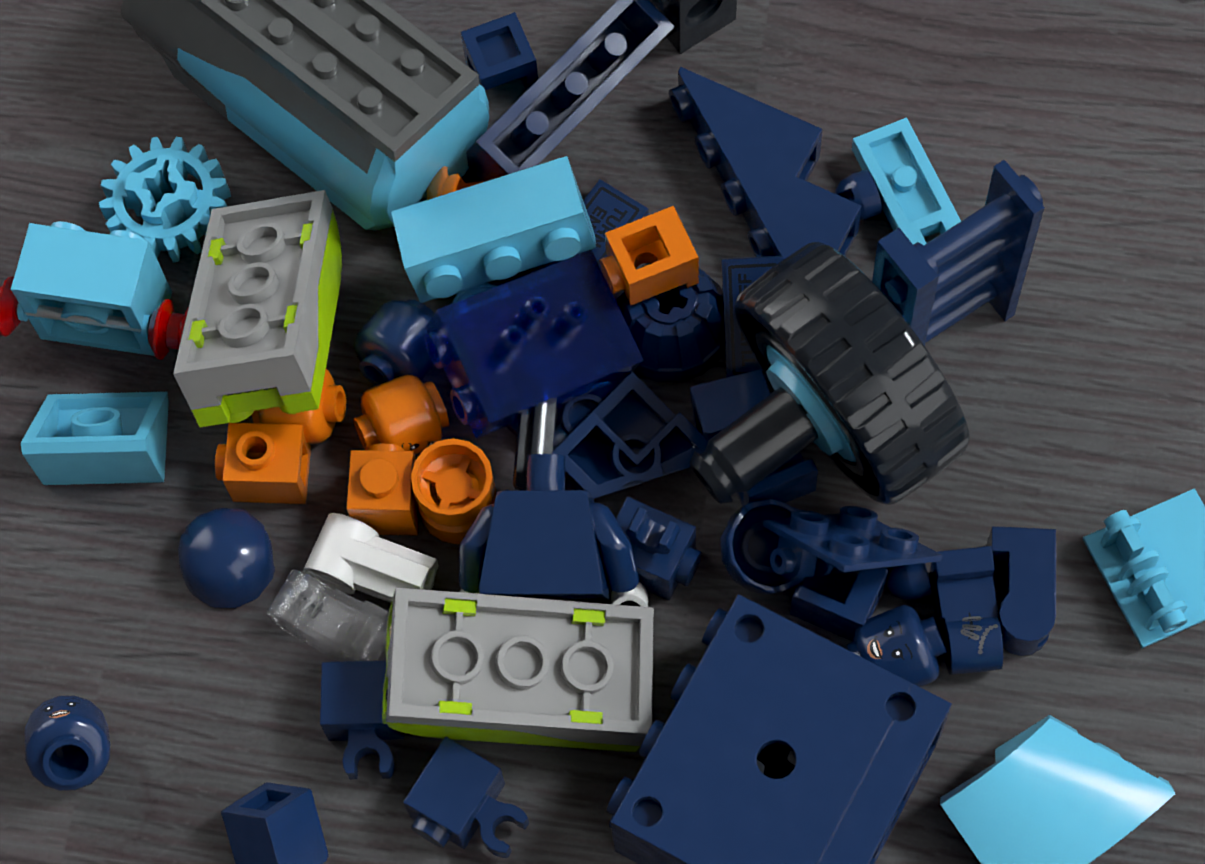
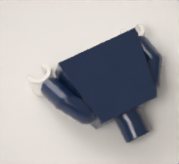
[459,454,648,607]

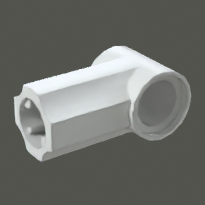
[303,513,439,603]

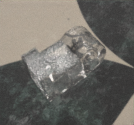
[266,570,389,662]

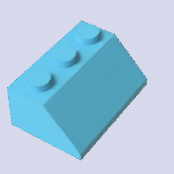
[391,156,596,303]

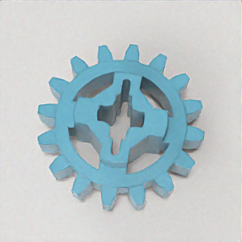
[99,137,231,262]

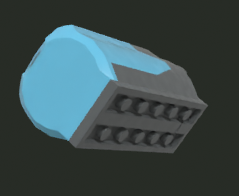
[121,0,490,230]

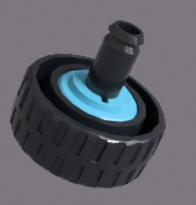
[689,242,970,505]

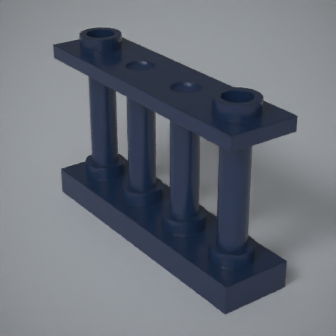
[872,160,1045,346]

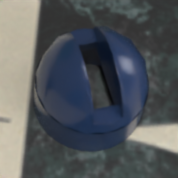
[834,169,882,220]
[885,563,933,600]

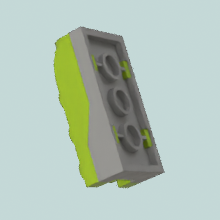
[173,190,342,427]
[382,587,654,752]

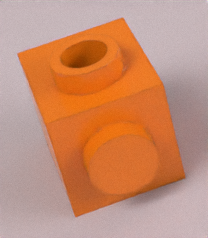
[215,423,311,504]
[347,444,419,535]

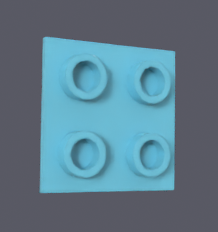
[1083,488,1205,649]

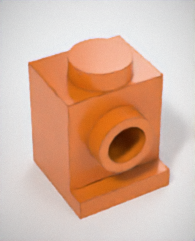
[599,206,699,305]

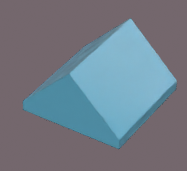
[21,392,169,485]

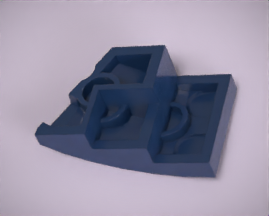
[499,332,708,499]

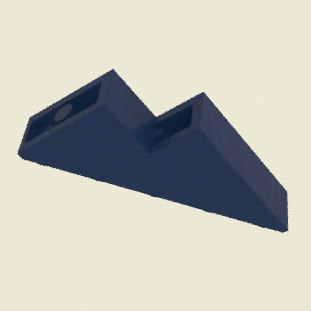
[669,67,862,259]

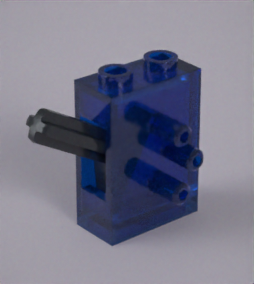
[424,250,644,491]

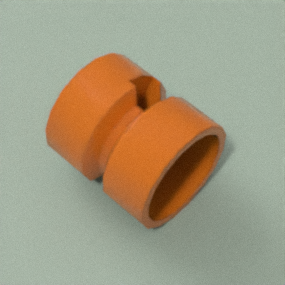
[411,438,497,545]

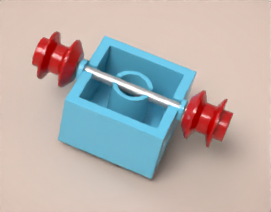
[0,221,189,360]

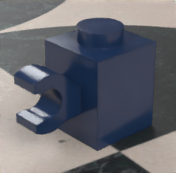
[616,497,702,601]
[320,660,405,780]
[403,736,529,858]

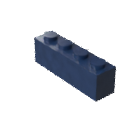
[466,0,675,182]

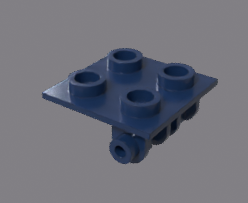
[763,506,943,580]

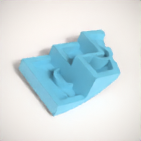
[940,715,1175,864]

